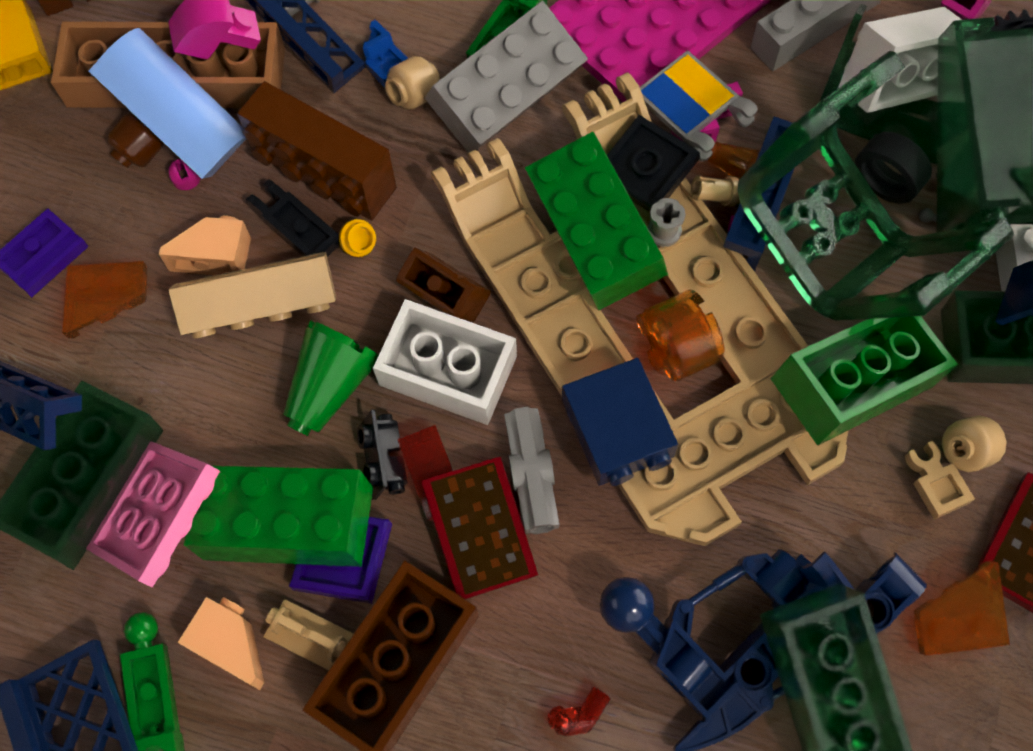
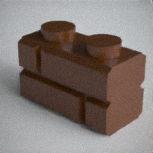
[396,247,491,323]

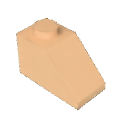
[159,216,251,275]
[178,597,264,690]

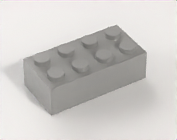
[425,1,588,153]

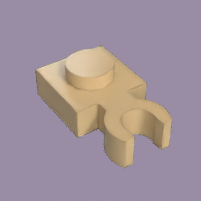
[905,441,975,520]

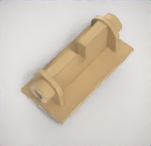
[264,599,354,670]

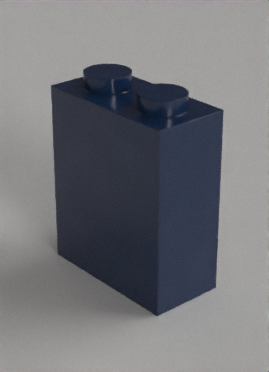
[562,357,679,486]

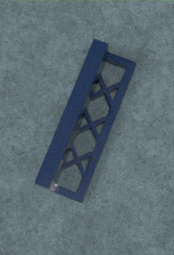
[244,0,365,93]
[723,116,810,272]
[0,361,82,451]

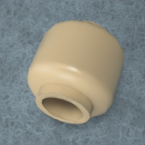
[385,56,440,110]
[942,415,1007,472]

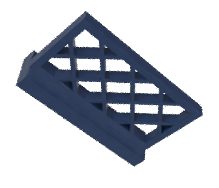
[0,639,138,751]

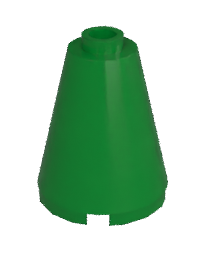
[283,320,379,436]

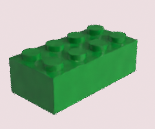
[525,131,668,310]
[770,300,958,446]
[184,466,373,567]

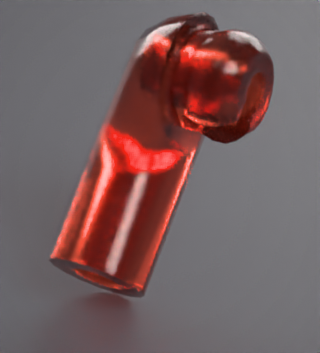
[547,687,611,737]

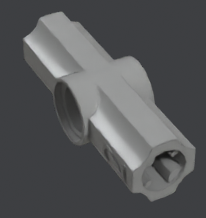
[504,407,560,534]

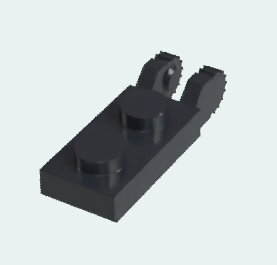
[246,179,340,257]

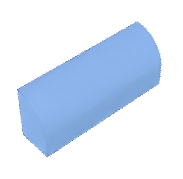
[89,28,247,179]

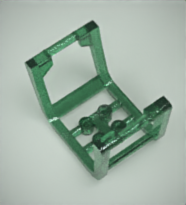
[737,51,1014,321]

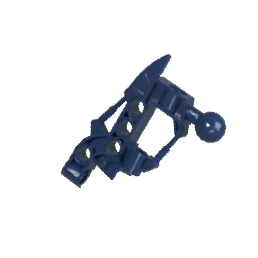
[600,549,927,751]

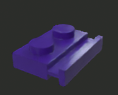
[0,208,89,298]

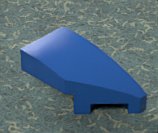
[363,20,409,88]

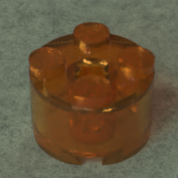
[636,289,725,382]

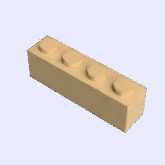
[168,252,336,338]

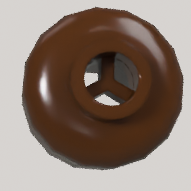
[107,114,164,168]

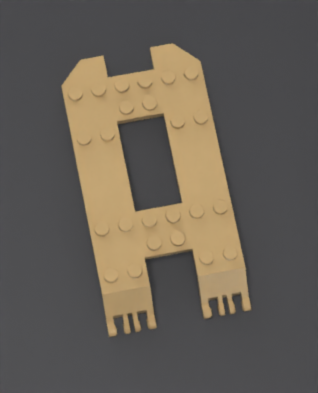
[431,72,848,546]

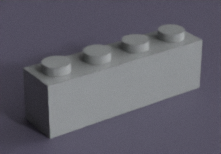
[750,0,881,72]

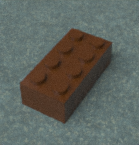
[237,81,397,221]
[302,560,479,751]

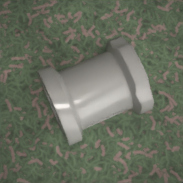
[647,198,685,247]

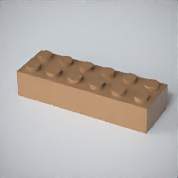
[51,22,285,108]

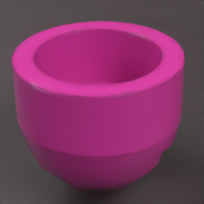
[169,159,201,190]

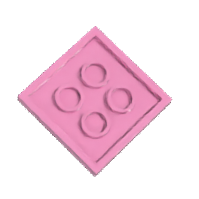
[86,441,220,588]

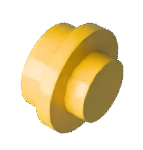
[339,219,376,257]

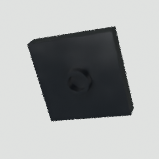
[607,115,701,212]

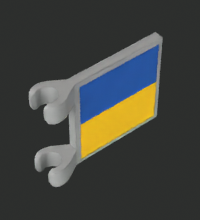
[640,50,758,162]

